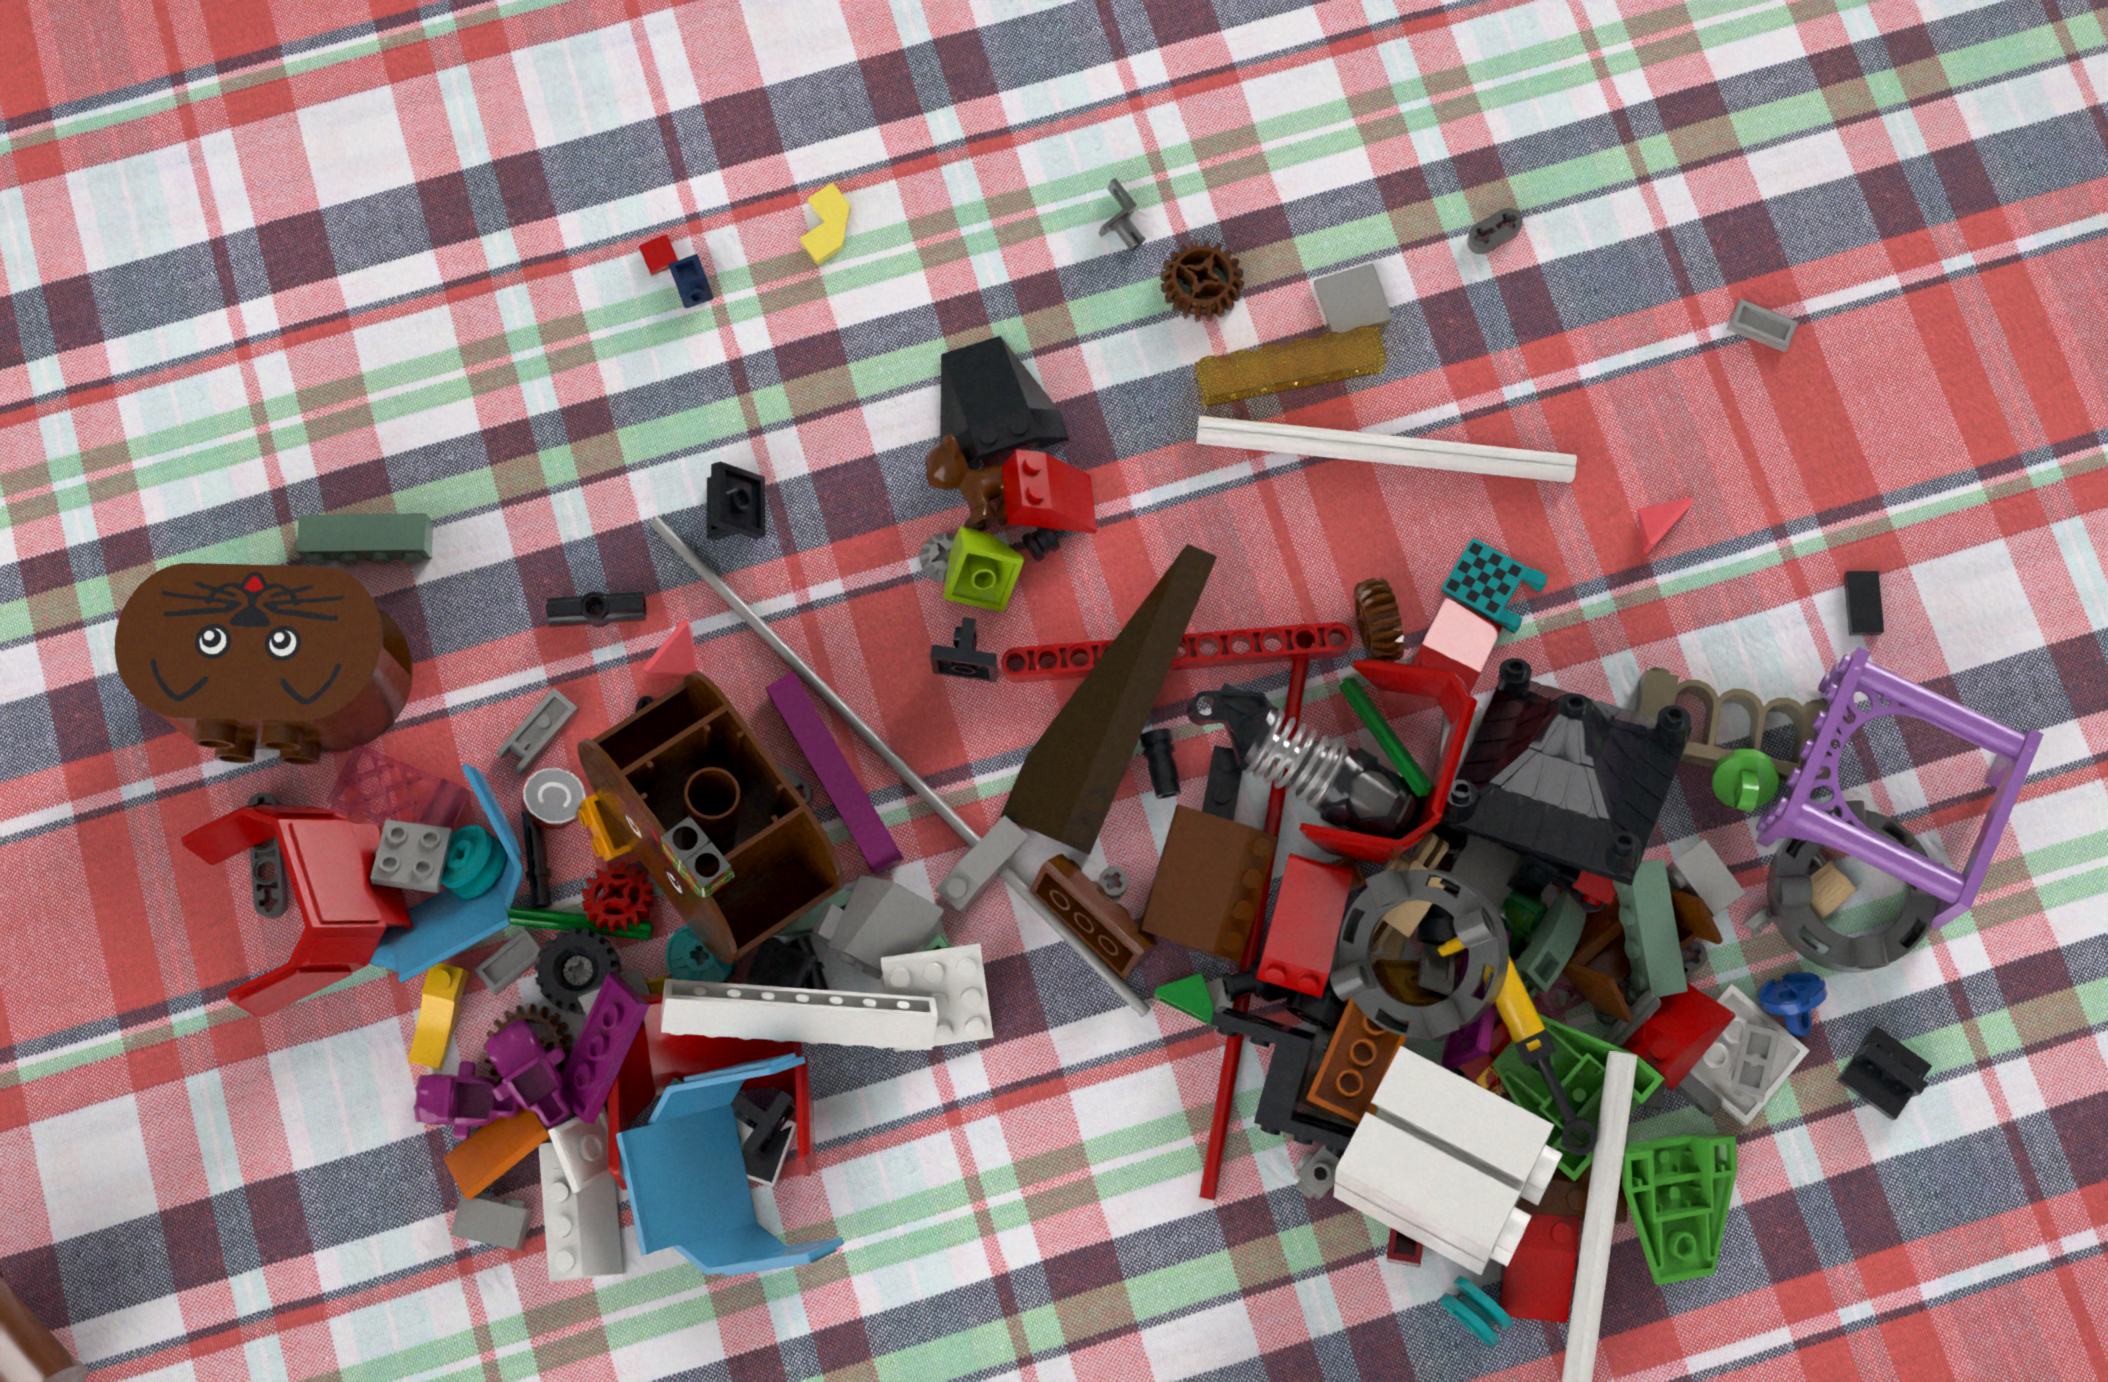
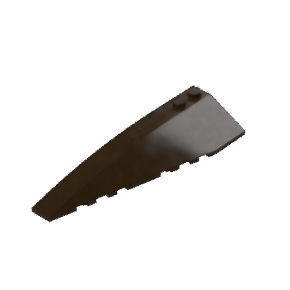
[1001,544,1217,855]

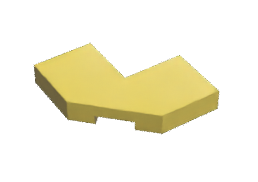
[799,182,851,266]

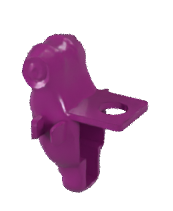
[484,1019,570,1127]
[413,1061,521,1140]

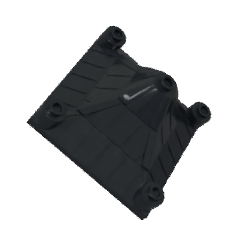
[1438,658,1692,886]

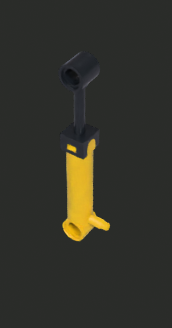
[1438,937,1597,1155]

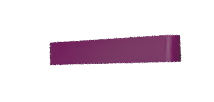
[765,672,904,876]

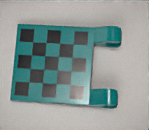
[1441,538,1547,633]

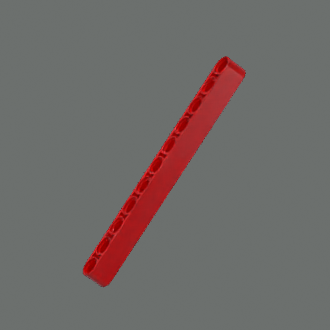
[1001,622,1352,683]

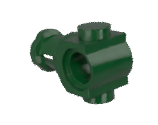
[1499,889,1547,960]

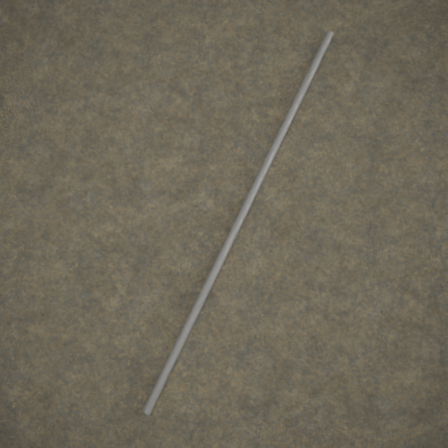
[649,516,1151,1017]

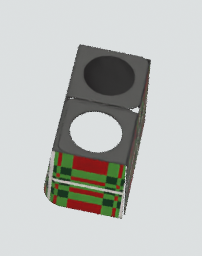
[661,816,734,897]

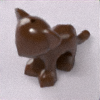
[925,434,1007,531]

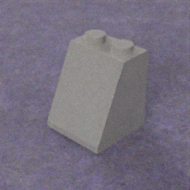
[828,875,944,980]

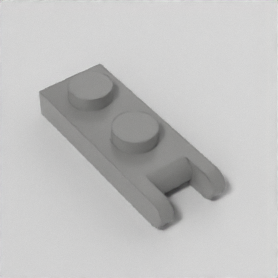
[496,688,580,775]

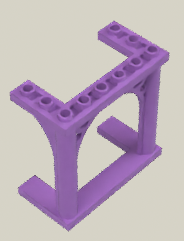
[1756,647,2044,929]

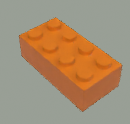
[1303,999,1410,1128]

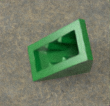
[1153,973,1215,1027]

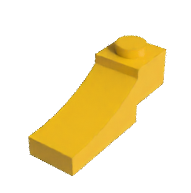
[407,963,469,1070]

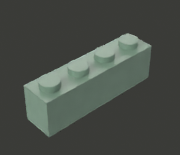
[297,513,433,565]
[1613,859,1688,998]

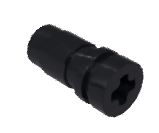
[1140,728,1181,799]

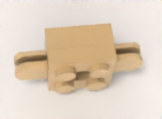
[1370,832,1449,952]

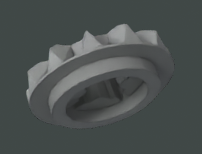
[919,532,956,582]

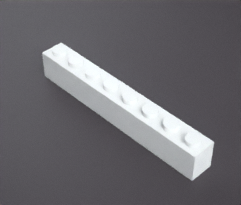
[661,979,938,1051]

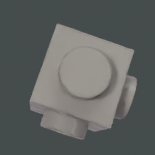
[1294,1145,1340,1200]

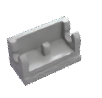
[1730,1023,1780,1103]

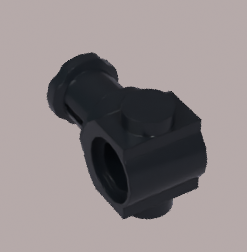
[1222,955,1291,1002]

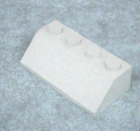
[539,1142,624,1283]

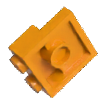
[578,794,633,862]

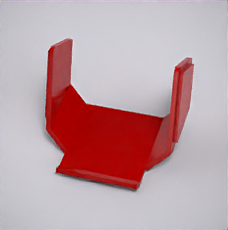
[1299,658,1478,864]
[181,805,414,1017]
[608,993,816,1190]

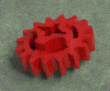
[581,862,654,933]

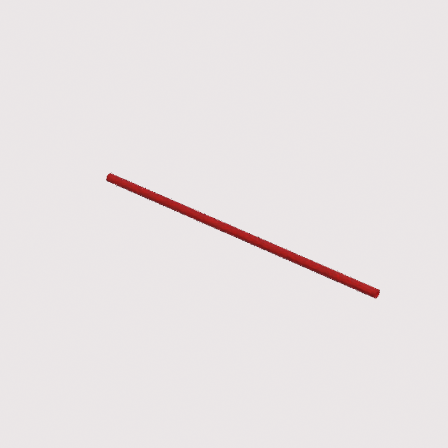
[1199,624,1313,1200]

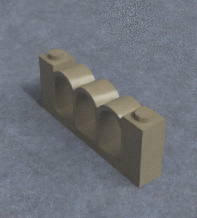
[1635,667,1837,789]

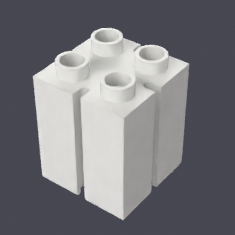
[1333,1046,1563,1275]

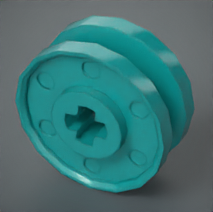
[441,825,506,899]
[665,924,737,983]
[1438,1276,1514,1348]

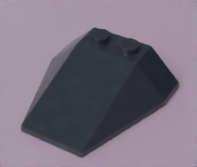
[940,336,1069,470]

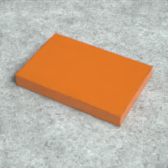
[443,1107,550,1201]

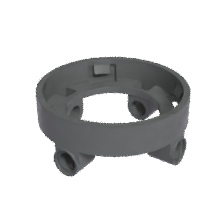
[1767,800,1945,973]
[1330,869,1509,1041]

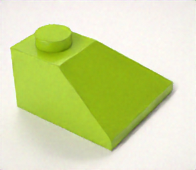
[943,526,1024,613]

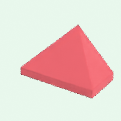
[1638,497,1694,556]
[643,619,697,680]

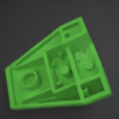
[1492,1014,1665,1182]
[1622,1134,1737,1285]

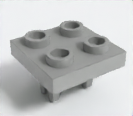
[370,820,453,893]

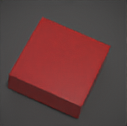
[639,234,678,276]

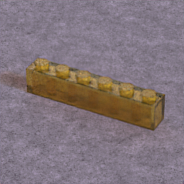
[1193,326,1387,408]

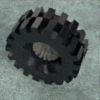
[534,928,623,1014]

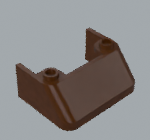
[1561,889,1723,1023]

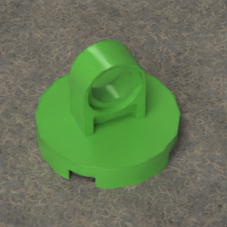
[1711,749,1779,812]

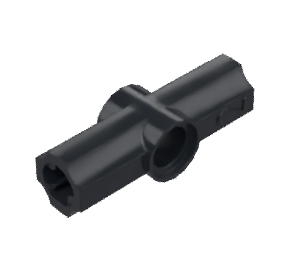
[546,591,647,628]

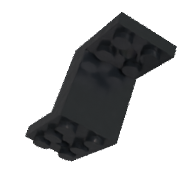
[1210,1005,1356,1155]

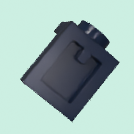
[668,254,713,308]

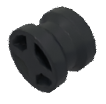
[1021,527,1060,562]

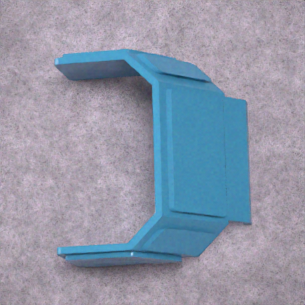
[369,763,524,983]
[616,1053,844,1276]

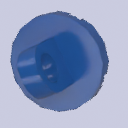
[1758,972,1828,1036]

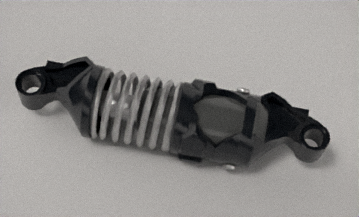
[1187,683,1467,859]

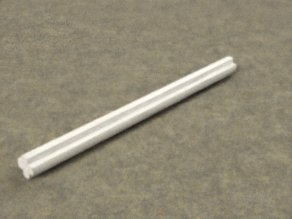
[1196,415,1577,483]
[1562,1051,1637,1382]

